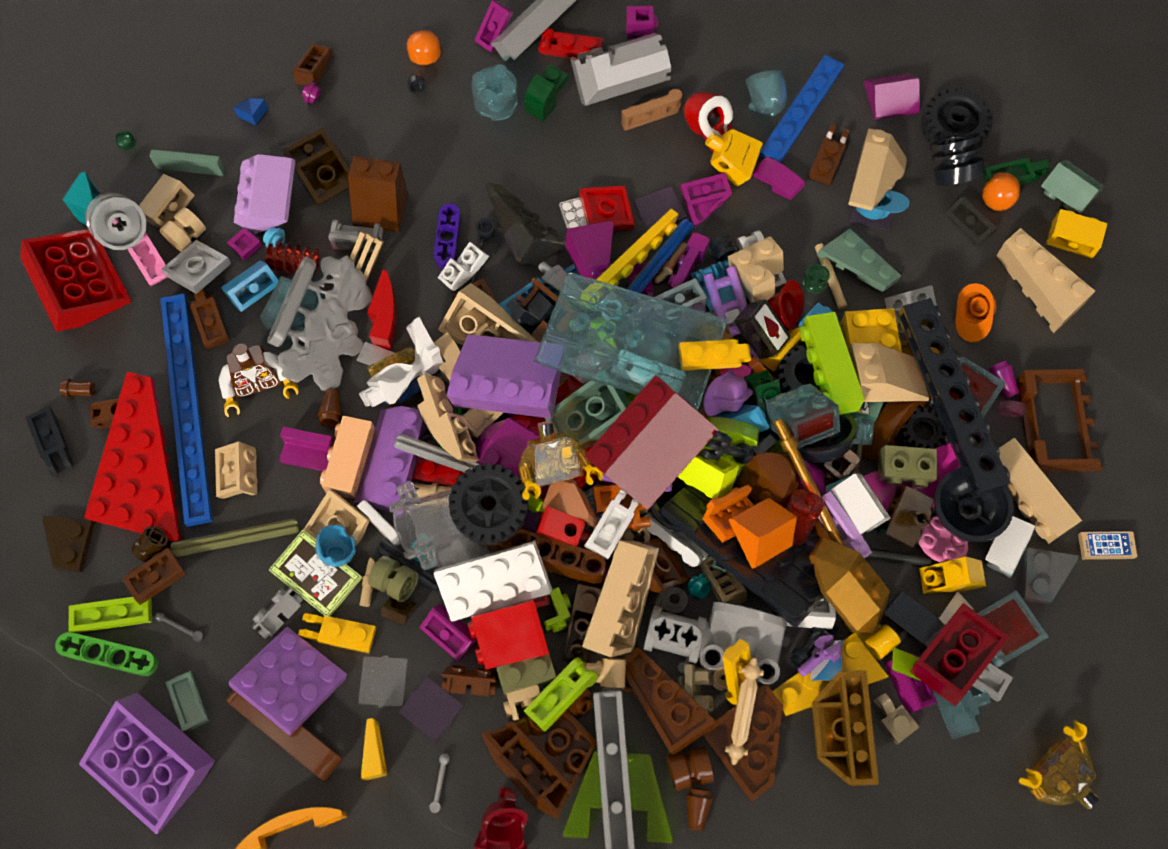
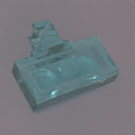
[932,690,991,740]

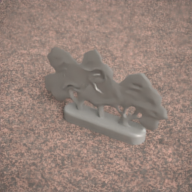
[267,255,373,391]

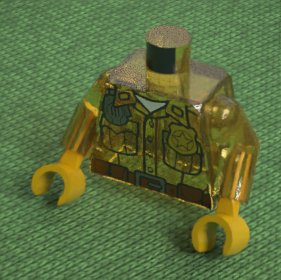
[518,421,603,500]
[1019,720,1099,810]

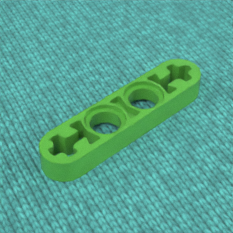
[55,632,159,676]

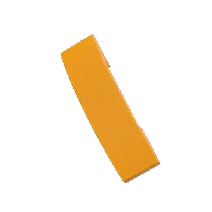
[236,807,347,849]

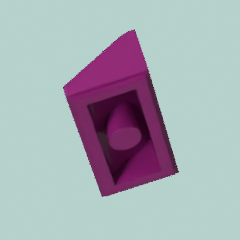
[419,604,477,661]
[885,652,937,714]

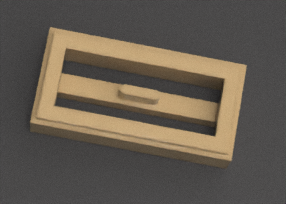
[350,231,384,283]

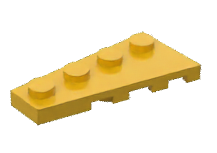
[772,633,888,717]

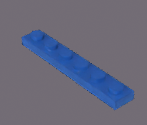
[759,55,845,163]

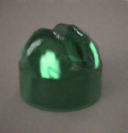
[115,130,136,151]

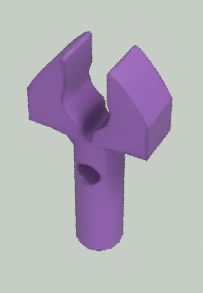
[798,635,842,676]

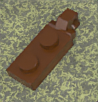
[190,289,230,350]

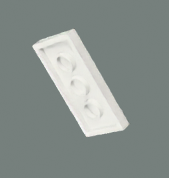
[434,541,552,621]

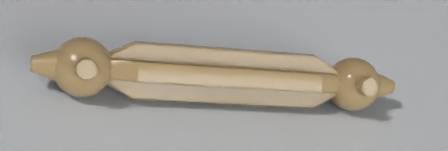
[725,657,764,765]

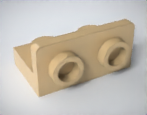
[215,441,257,499]

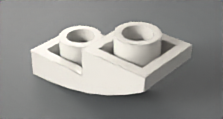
[438,242,489,291]

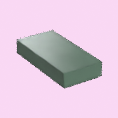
[165,670,211,732]

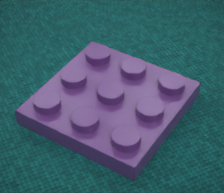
[229,627,347,736]

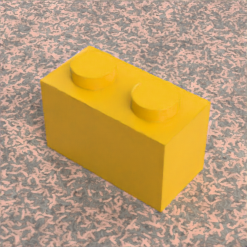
[1046,209,1107,258]

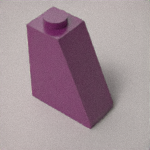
[565,221,613,285]

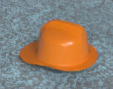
[955,283,997,342]

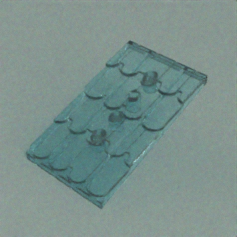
[533,272,728,410]

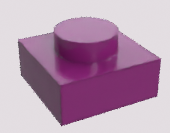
[227,227,262,261]

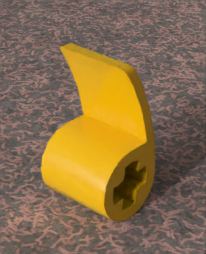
[845,622,901,660]

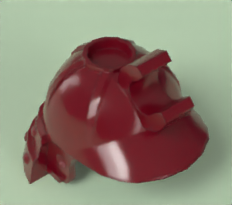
[474,787,528,849]

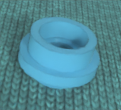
[263,227,285,250]

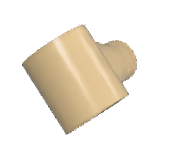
[574,658,626,688]

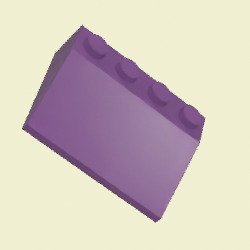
[447,334,566,419]
[79,693,215,834]

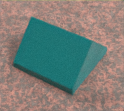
[62,172,101,226]

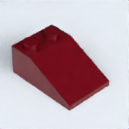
[910,603,1009,707]

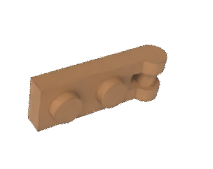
[621,89,682,131]

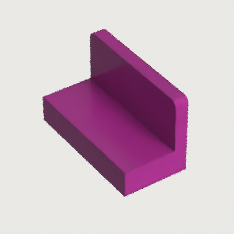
[279,427,335,471]

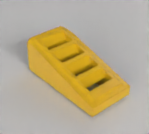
[361,718,388,780]

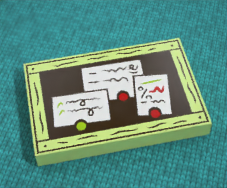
[269,530,363,617]

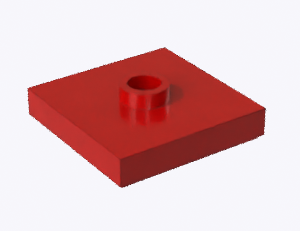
[579,186,635,230]

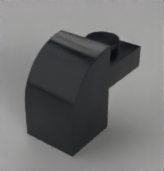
[506,292,566,335]

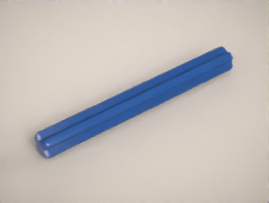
[622,219,694,303]

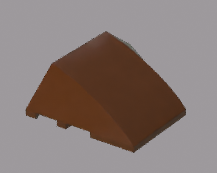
[482,709,597,819]

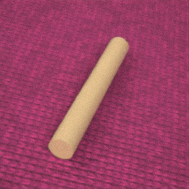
[815,243,848,310]

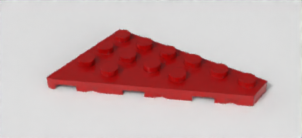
[84,372,182,542]

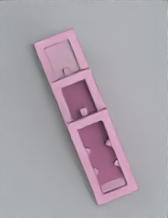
[112,217,168,286]

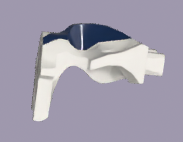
[359,317,443,407]

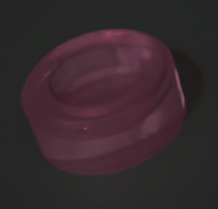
[999,401,1026,417]

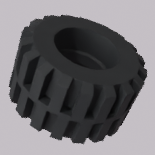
[775,345,823,411]

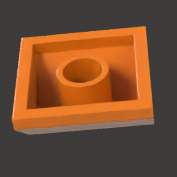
[728,498,797,569]

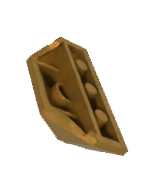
[809,538,890,633]
[812,671,879,786]

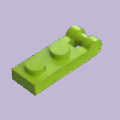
[524,658,598,732]

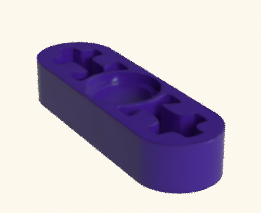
[434,204,461,269]

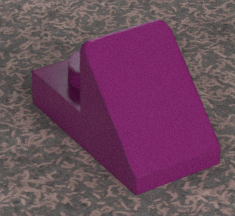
[474,0,513,52]

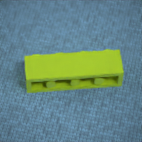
[800,312,865,416]

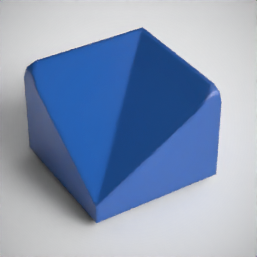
[234,98,268,125]

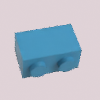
[221,260,281,312]

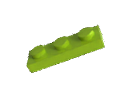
[69,597,152,633]

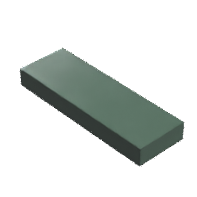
[149,149,225,176]

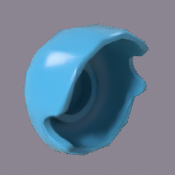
[315,525,356,567]

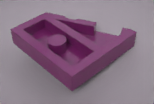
[680,173,732,228]

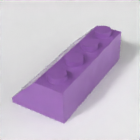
[354,406,427,514]

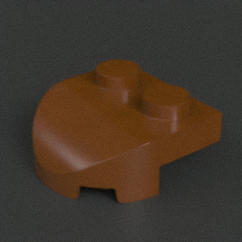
[735,451,799,506]

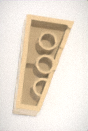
[582,540,659,657]

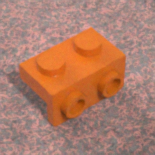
[703,485,754,543]

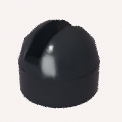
[407,73,426,94]

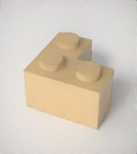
[728,236,784,306]

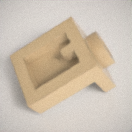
[503,684,540,722]

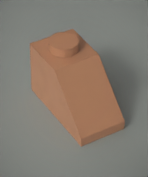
[542,479,599,527]

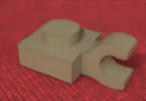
[873,693,919,744]

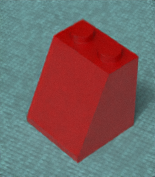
[468,599,549,670]

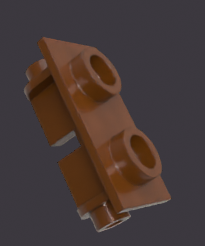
[441,665,498,697]

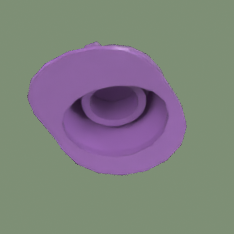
[703,370,753,416]

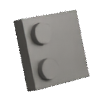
[162,240,231,294]

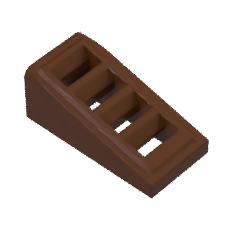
[293,43,333,86]

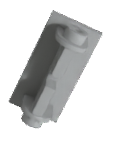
[252,587,303,639]

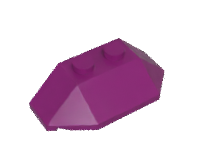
[475,418,562,499]

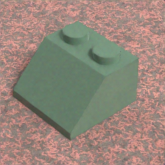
[1041,160,1105,213]

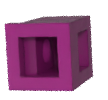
[626,6,658,39]

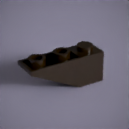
[562,581,605,663]

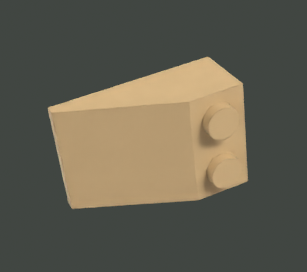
[849,343,929,402]

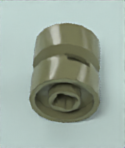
[368,555,419,602]

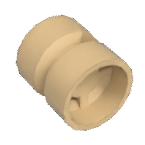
[159,207,206,252]

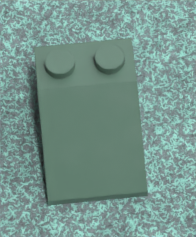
[545,371,630,454]

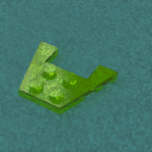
[563,751,673,843]

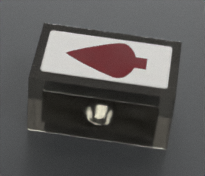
[733,299,791,359]

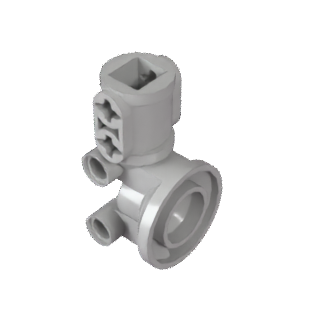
[644,602,787,684]

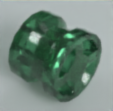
[803,264,830,294]

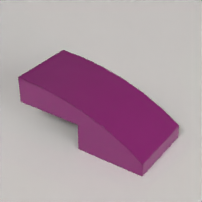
[753,156,805,200]

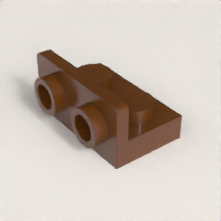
[122,548,186,605]

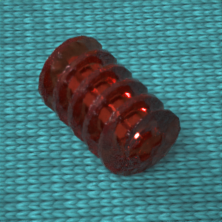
[265,241,320,276]
[785,489,825,546]

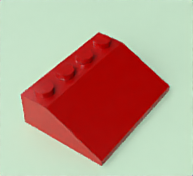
[20,229,131,332]

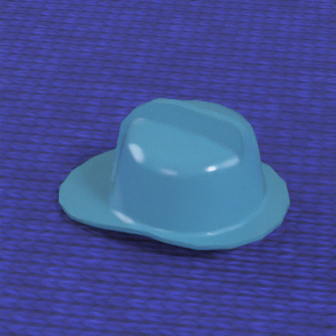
[856,190,910,220]

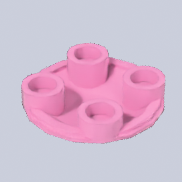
[919,516,969,563]

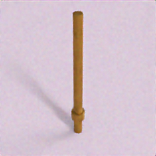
[773,418,845,546]

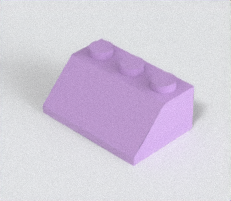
[234,154,295,234]

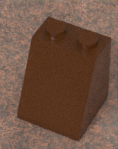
[348,156,408,232]

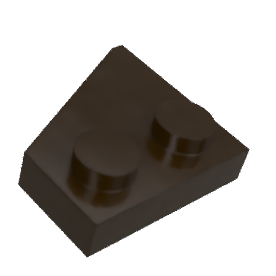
[42,516,95,573]

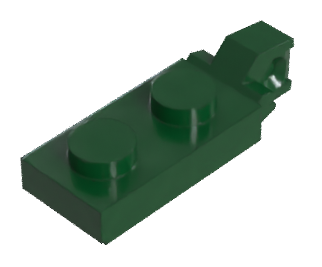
[983,157,1050,185]

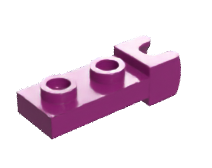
[667,232,710,290]

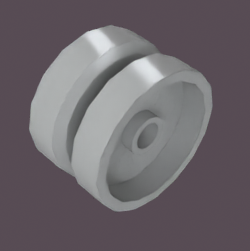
[85,193,146,250]

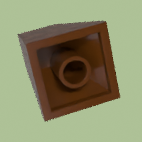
[643,538,691,593]

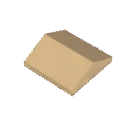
[304,489,370,547]

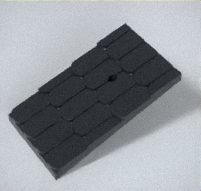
[661,483,824,629]

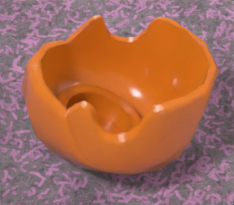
[407,30,441,65]
[982,173,1020,211]

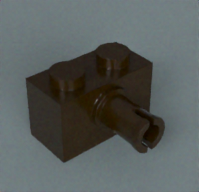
[877,486,934,547]

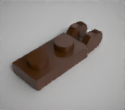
[808,123,850,185]

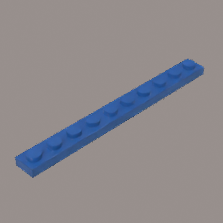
[160,294,213,527]

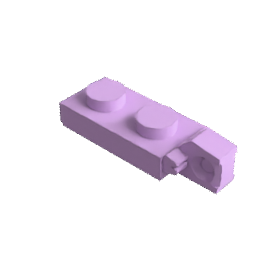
[811,491,872,558]

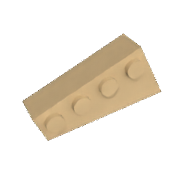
[996,228,1095,333]

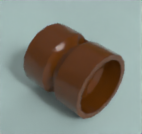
[667,746,714,791]

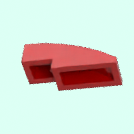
[368,270,397,350]

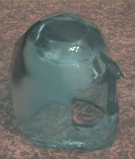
[745,70,787,116]

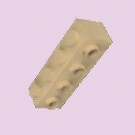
[985,438,1082,544]

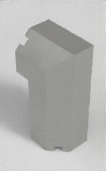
[571,33,671,106]

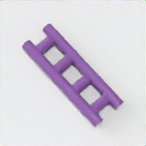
[703,266,763,361]

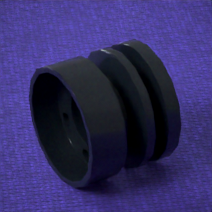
[930,133,986,185]

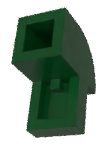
[524,64,569,122]

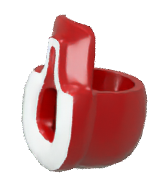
[684,92,733,152]

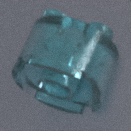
[471,64,519,121]

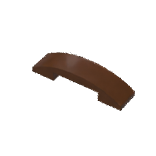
[861,387,931,463]

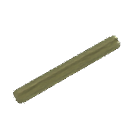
[170,518,299,557]

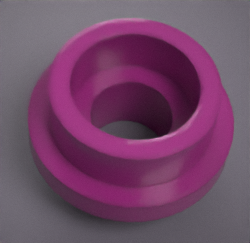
[302,82,321,104]

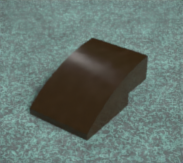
[282,128,350,206]

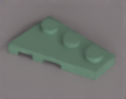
[817,229,901,292]

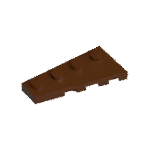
[622,647,719,755]

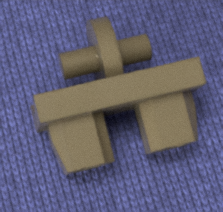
[677,664,713,712]

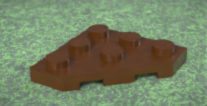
[703,684,783,802]

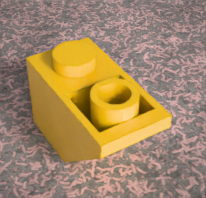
[919,557,986,594]

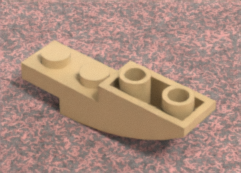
[417,374,479,462]

